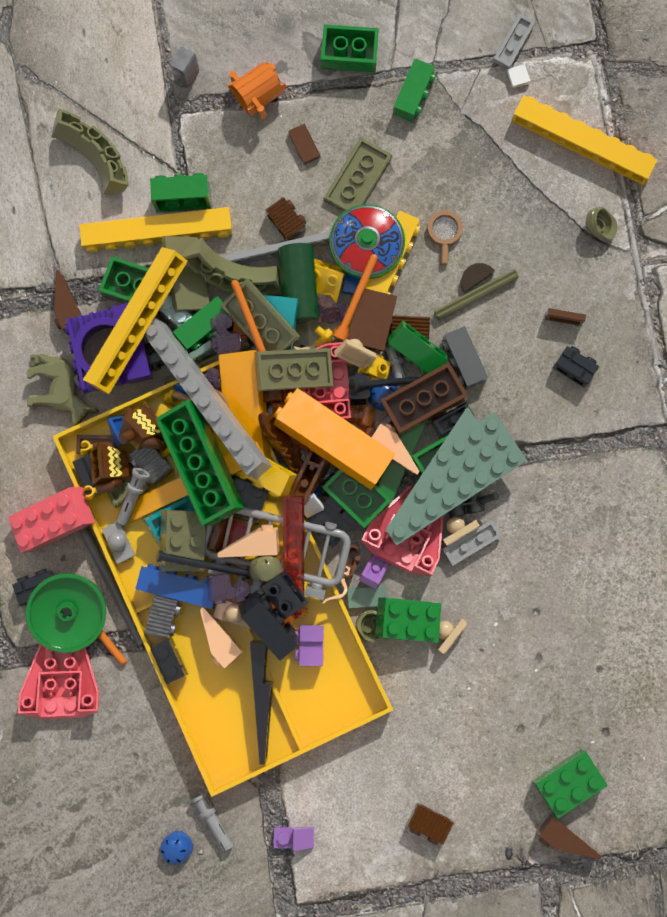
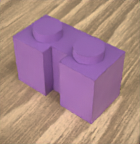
[295,625,324,666]

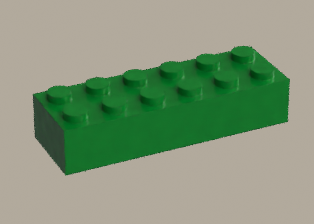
[155,400,245,526]

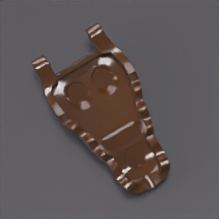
[258,402,304,474]

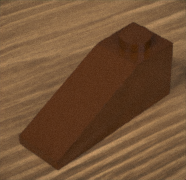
[54,270,82,333]
[287,450,330,505]
[536,814,601,859]

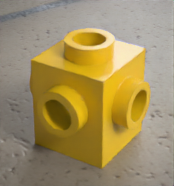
[358,354,391,380]

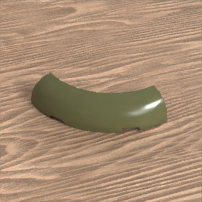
[52,109,128,195]
[182,238,281,296]

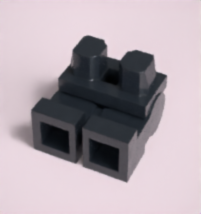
[308,496,358,548]

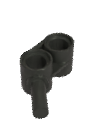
[448,491,499,518]

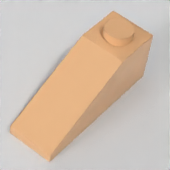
[372,423,419,475]
[217,525,280,557]
[200,607,243,668]

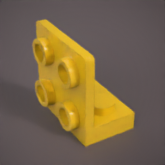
[314,259,346,309]

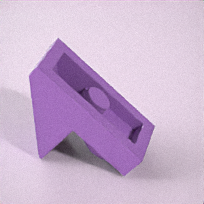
[359,554,389,589]
[274,827,314,851]

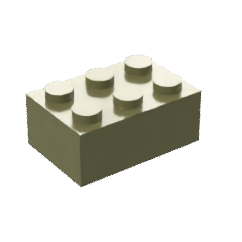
[159,510,205,571]

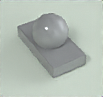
[102,522,136,564]

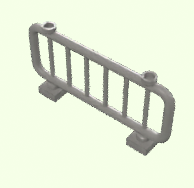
[205,507,351,600]

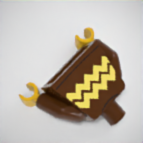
[118,404,170,457]
[80,441,135,500]

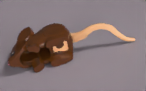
[322,542,361,604]

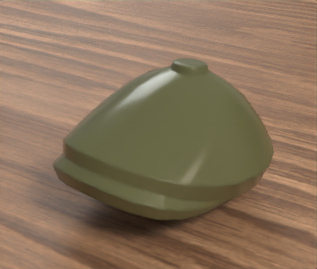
[586,207,618,241]

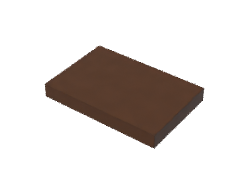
[347,288,397,352]

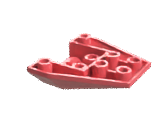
[272,342,351,419]
[361,485,444,576]
[18,644,99,719]

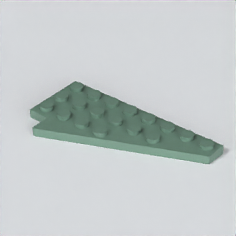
[386,408,527,546]

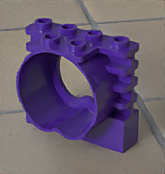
[64,303,153,394]

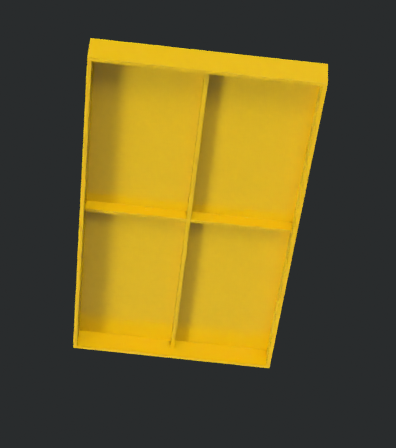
[52,361,393,797]

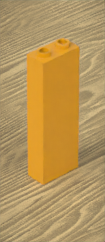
[219,350,272,460]
[273,388,395,490]

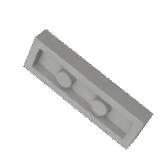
[493,13,536,69]
[442,520,502,566]

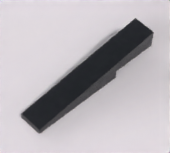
[250,640,273,765]

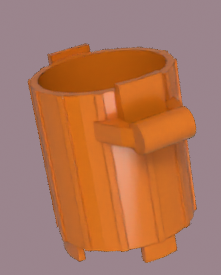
[228,62,287,119]

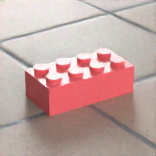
[8,487,95,553]

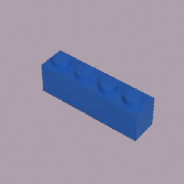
[135,564,220,609]

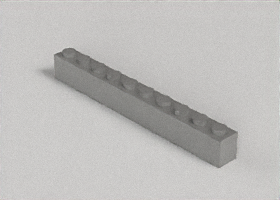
[144,318,272,479]

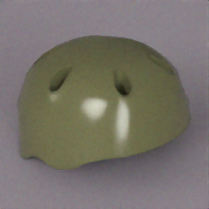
[249,555,283,581]
[355,610,382,642]

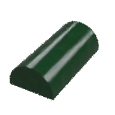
[278,243,319,325]

